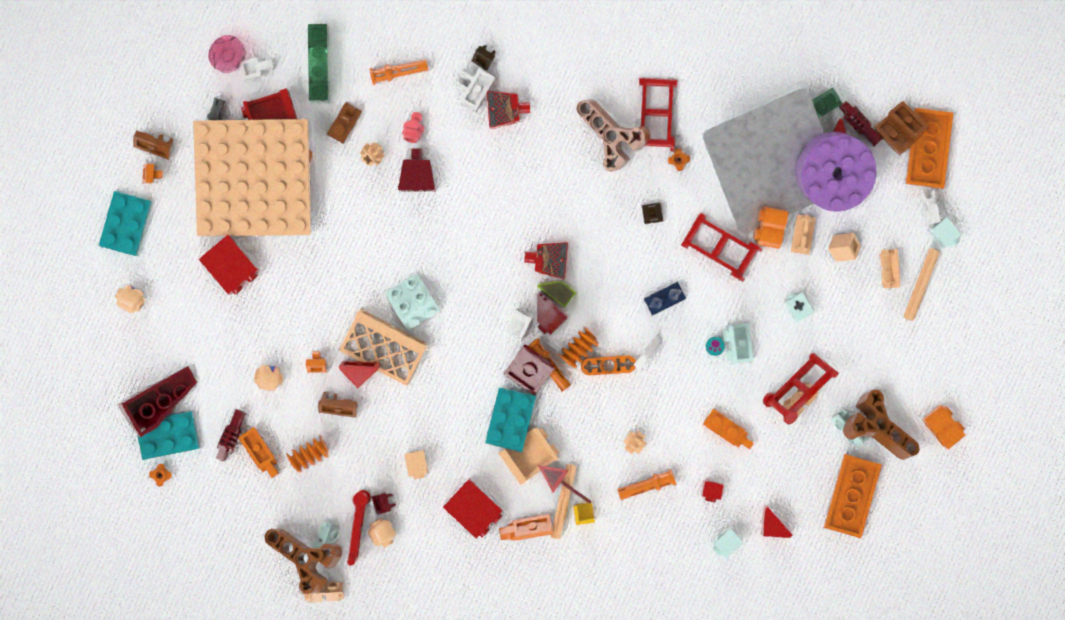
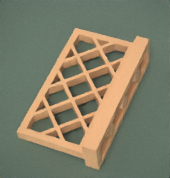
[339,309,428,386]

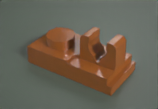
[327,102,363,145]
[133,130,173,160]
[318,392,358,418]

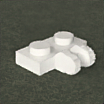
[453,68,496,111]

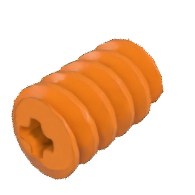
[557,327,599,368]
[286,435,329,473]

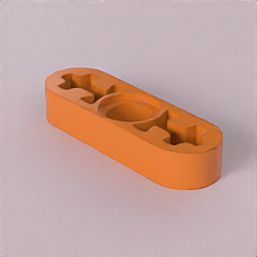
[581,356,636,376]

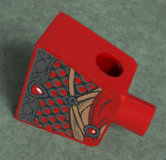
[487,91,531,130]
[524,242,568,280]

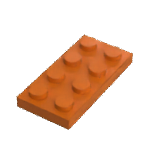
[905,108,954,189]
[823,454,882,538]

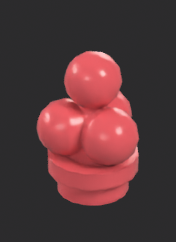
[402,112,424,143]

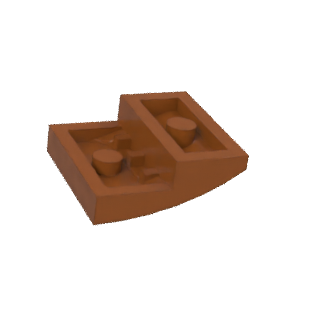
[874,101,929,156]

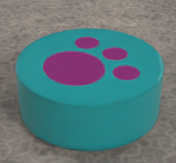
[705,337,725,356]

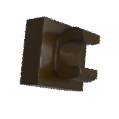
[471,44,496,71]
[641,203,663,225]

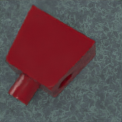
[398,148,436,192]

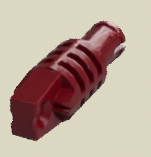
[839,101,883,147]
[216,409,247,461]

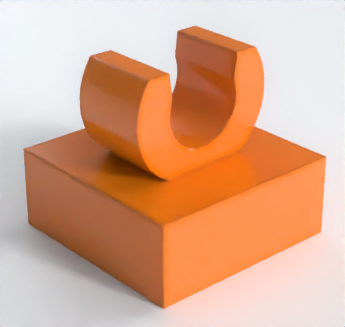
[142,163,163,184]
[306,351,327,373]

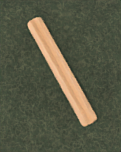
[903,248,940,321]
[550,464,577,539]

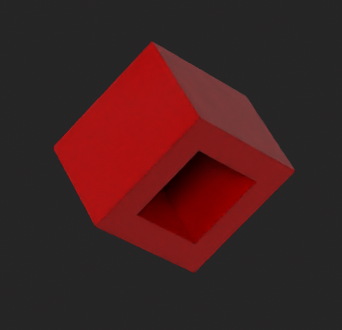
[701,480,724,503]

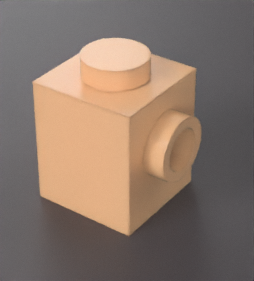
[404,450,428,480]

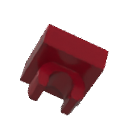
[371,492,396,515]

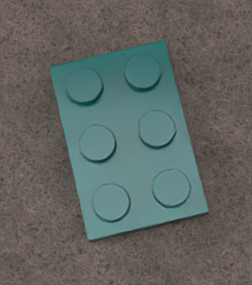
[98,191,152,257]
[485,387,536,453]
[137,411,200,460]

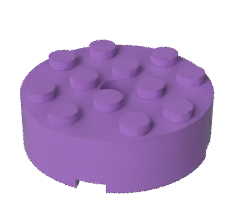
[795,132,877,212]

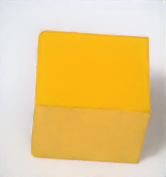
[573,502,595,525]

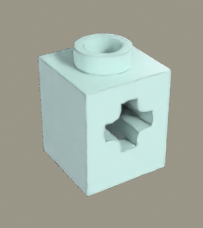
[929,217,962,248]
[784,292,814,323]
[712,527,743,558]

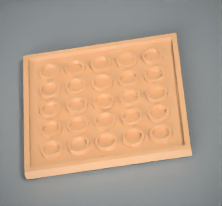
[193,119,311,236]

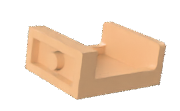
[499,427,559,485]

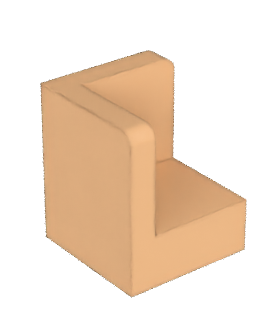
[828,233,861,262]

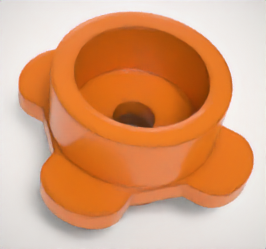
[668,148,691,171]
[149,464,172,487]

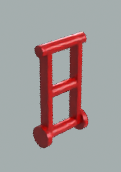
[638,78,677,152]
[681,213,763,282]
[762,353,839,425]
[347,490,371,566]

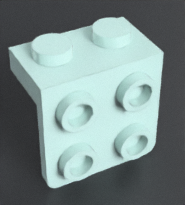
[386,274,440,330]
[723,323,754,364]

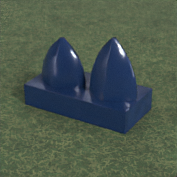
[644,282,686,316]

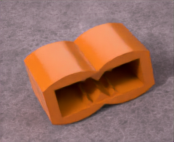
[753,205,789,249]
[921,405,966,450]

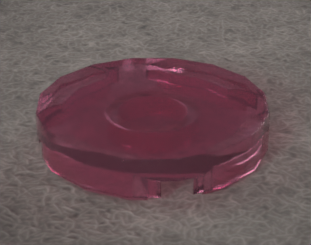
[208,35,246,73]

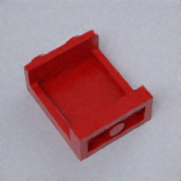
[241,88,297,120]
[198,235,260,295]
[443,478,503,539]

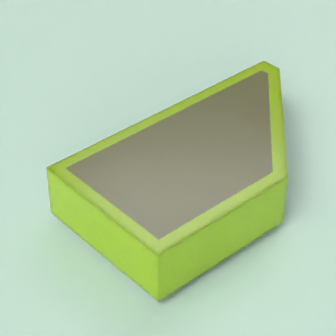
[537,281,576,308]

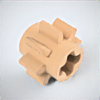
[360,142,385,166]
[623,431,647,454]

